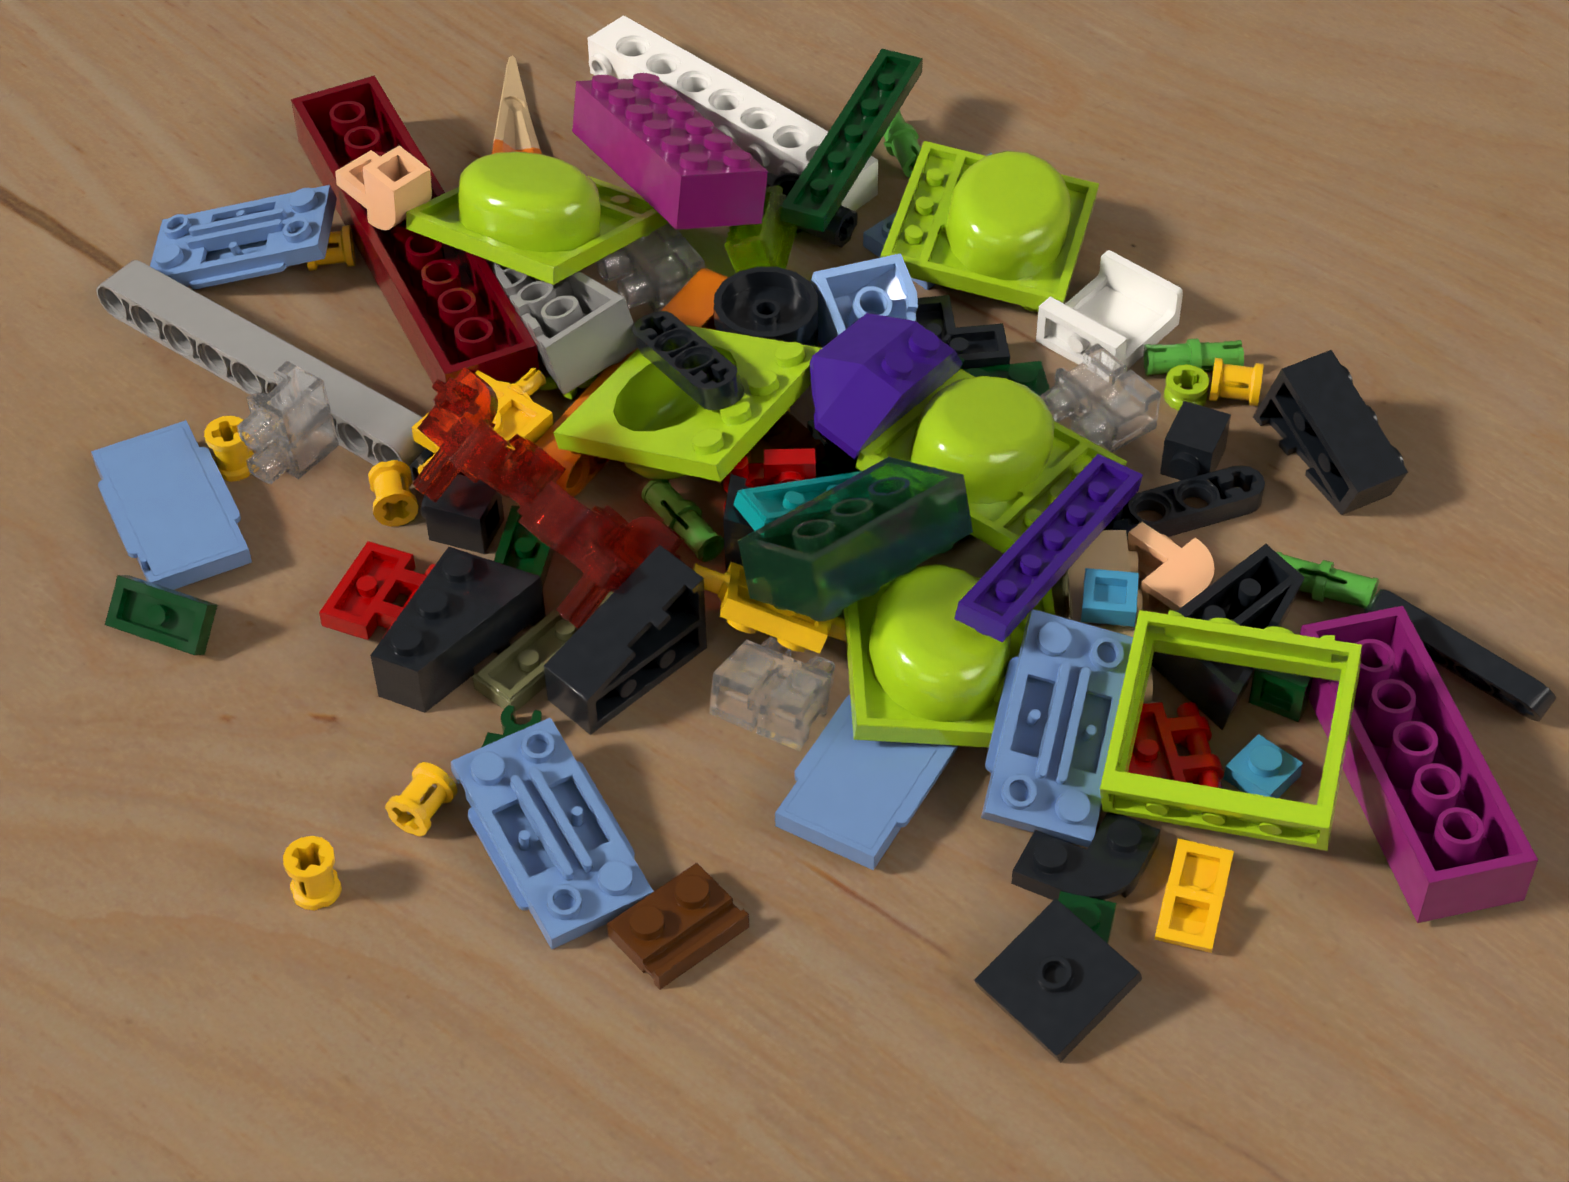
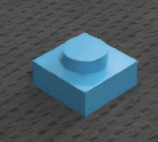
[1081,568,1139,627]
[1223,734,1303,798]

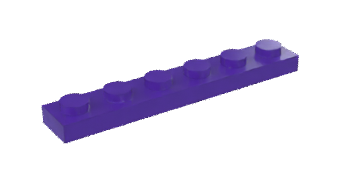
[954,454,1143,643]

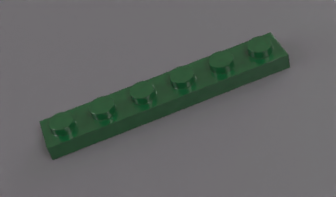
[780,49,923,232]

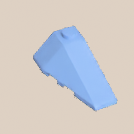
[810,253,918,348]

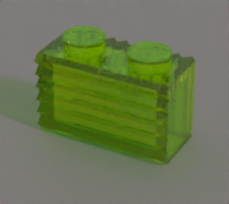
[724,185,798,273]

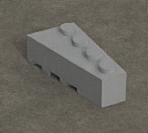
[487,261,638,395]

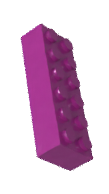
[572,73,768,230]
[1300,606,1538,923]

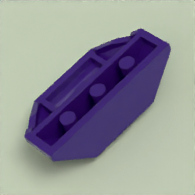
[810,313,962,459]

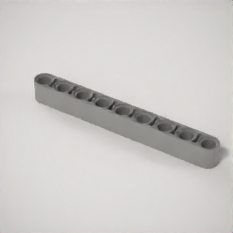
[96,260,426,467]

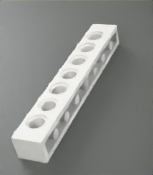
[587,15,878,211]

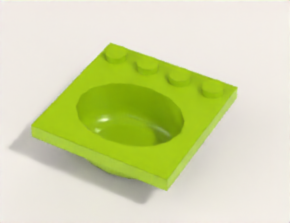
[880,141,1099,310]
[406,152,669,285]
[553,325,822,482]
[855,369,1127,554]
[842,564,1055,748]

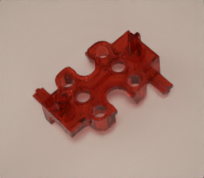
[412,367,684,629]

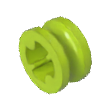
[1164,364,1210,411]

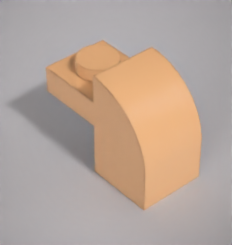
[335,146,432,230]
[1127,522,1215,614]

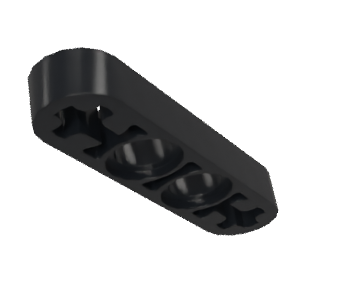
[632,311,744,410]
[1104,465,1265,540]
[1364,589,1556,721]

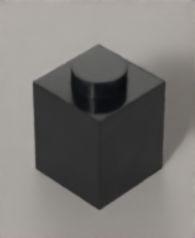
[1160,401,1231,481]
[421,471,505,554]

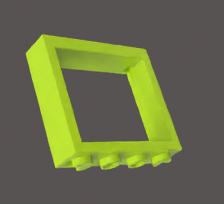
[1100,610,1362,851]

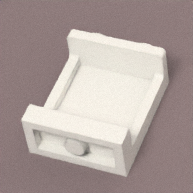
[1036,250,1183,383]

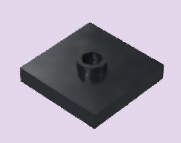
[974,898,1142,1063]

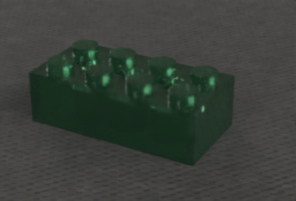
[738,457,973,621]

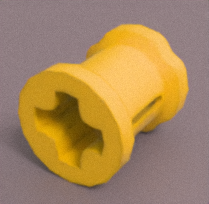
[307,225,356,271]
[1209,358,1264,407]
[204,416,256,482]
[368,460,418,527]
[385,762,458,837]
[283,836,342,911]

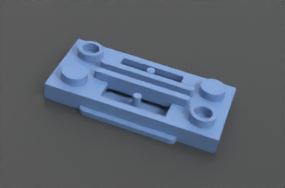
[150,185,337,289]
[91,420,252,590]
[981,609,1133,848]
[775,695,958,870]
[451,717,654,950]

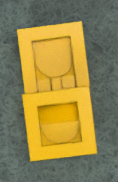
[1154,838,1234,953]

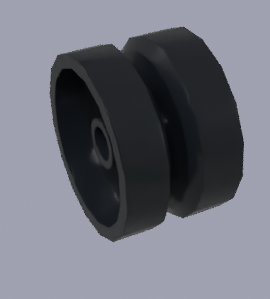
[714,267,818,347]

